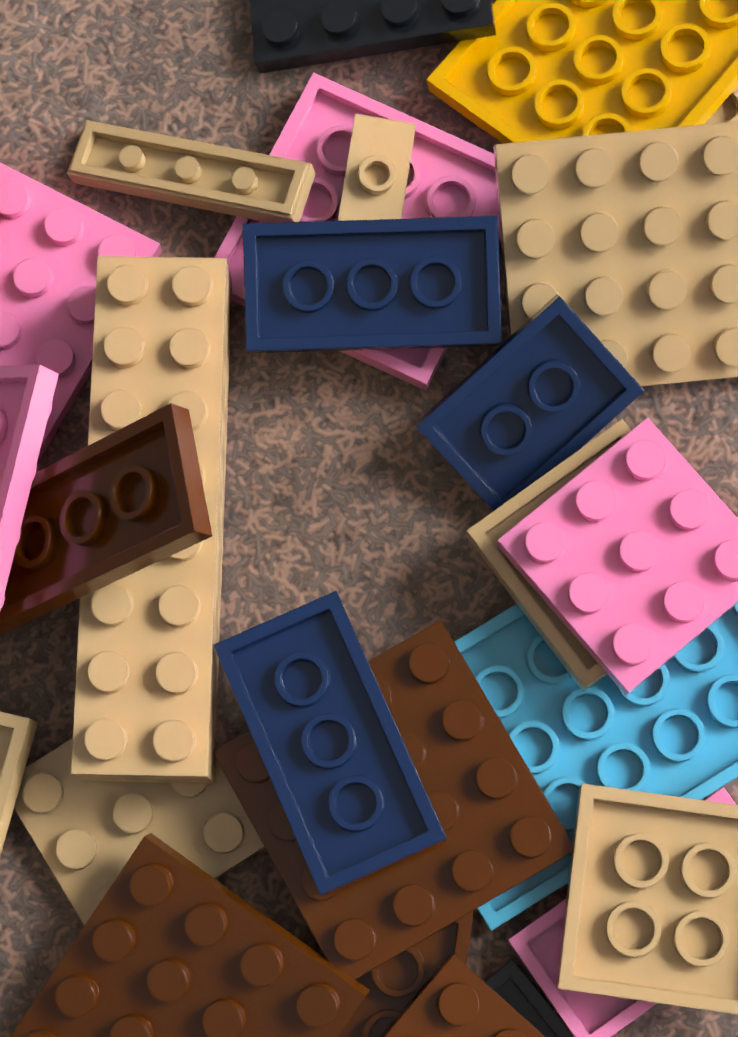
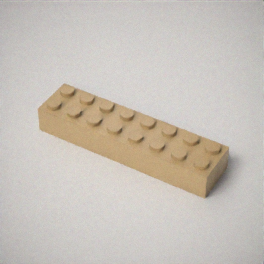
[71,256,232,784]

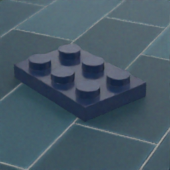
[415,294,645,510]

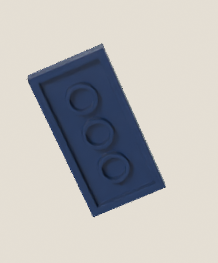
[243,216,502,354]
[213,591,447,896]

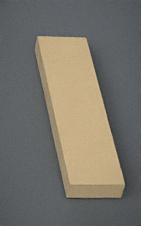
[67,120,316,223]

